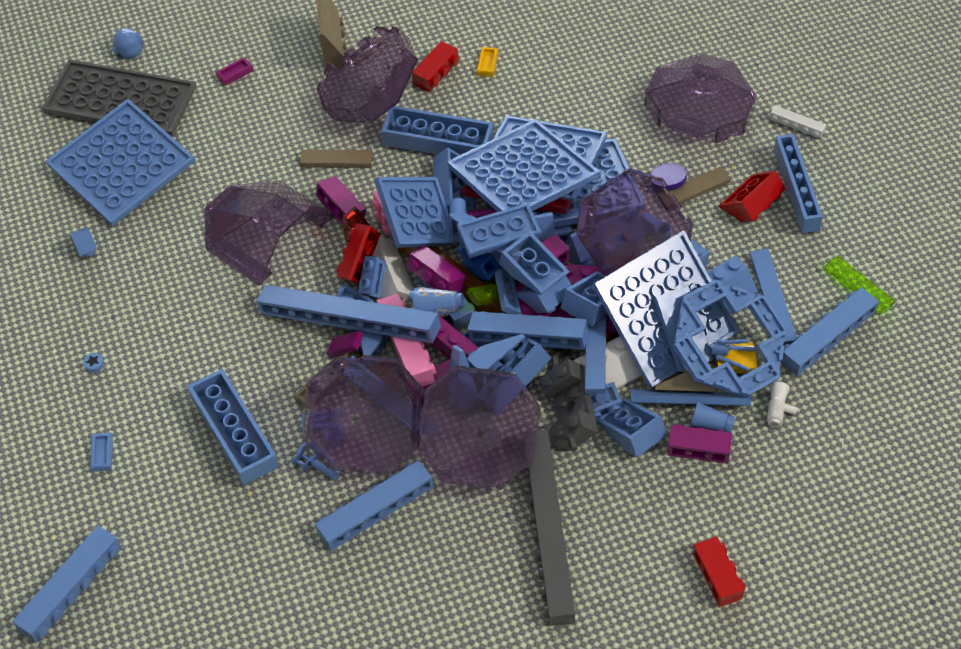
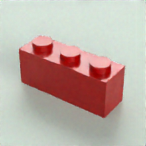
[412,41,459,92]
[692,536,746,608]

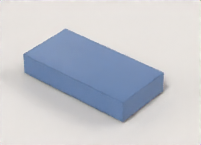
[90,432,113,472]

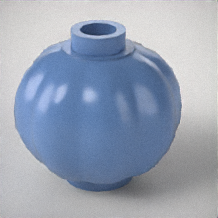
[112,28,144,59]

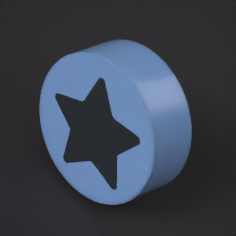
[83,353,104,373]

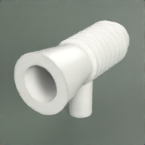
[767,382,797,427]

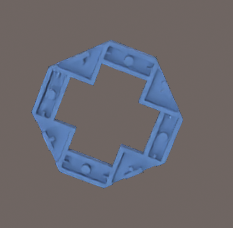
[673,280,787,397]

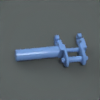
[292,443,340,481]

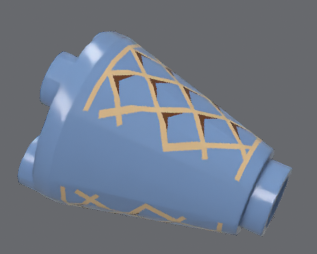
[409,287,465,318]

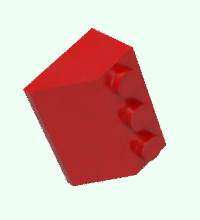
[719,171,786,222]
[336,224,381,285]

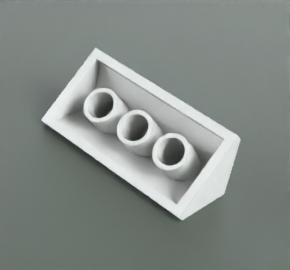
[373,236,414,302]

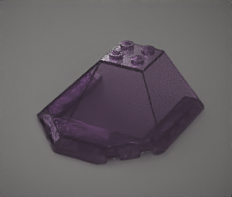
[205,180,334,285]

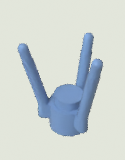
[712,339,757,371]

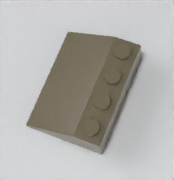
[316,0,348,71]

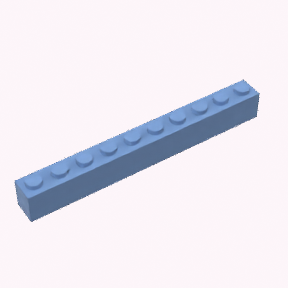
[256,285,441,343]

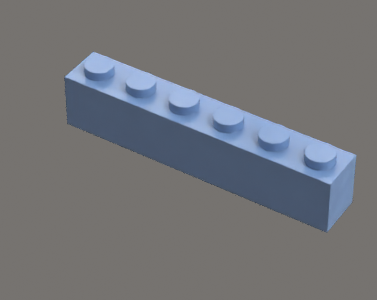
[774,134,823,233]
[781,287,879,377]
[467,311,589,350]
[315,460,434,552]
[12,525,121,643]

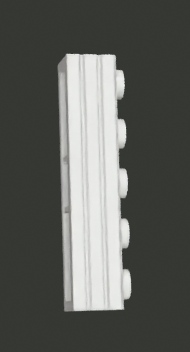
[770,105,826,139]

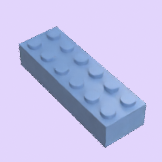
[381,105,494,155]
[187,368,279,486]

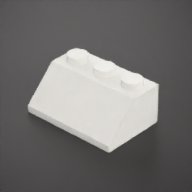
[573,337,641,389]

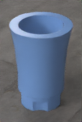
[690,401,735,433]

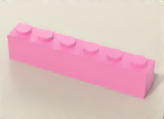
[376,293,436,390]

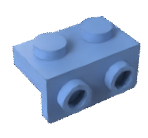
[358,256,386,298]
[590,382,623,419]

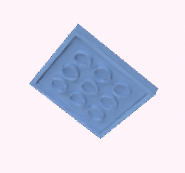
[374,177,458,248]

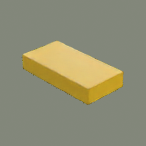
[476,47,499,77]

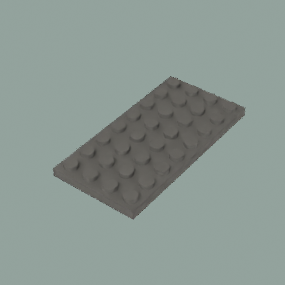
[42,59,197,137]

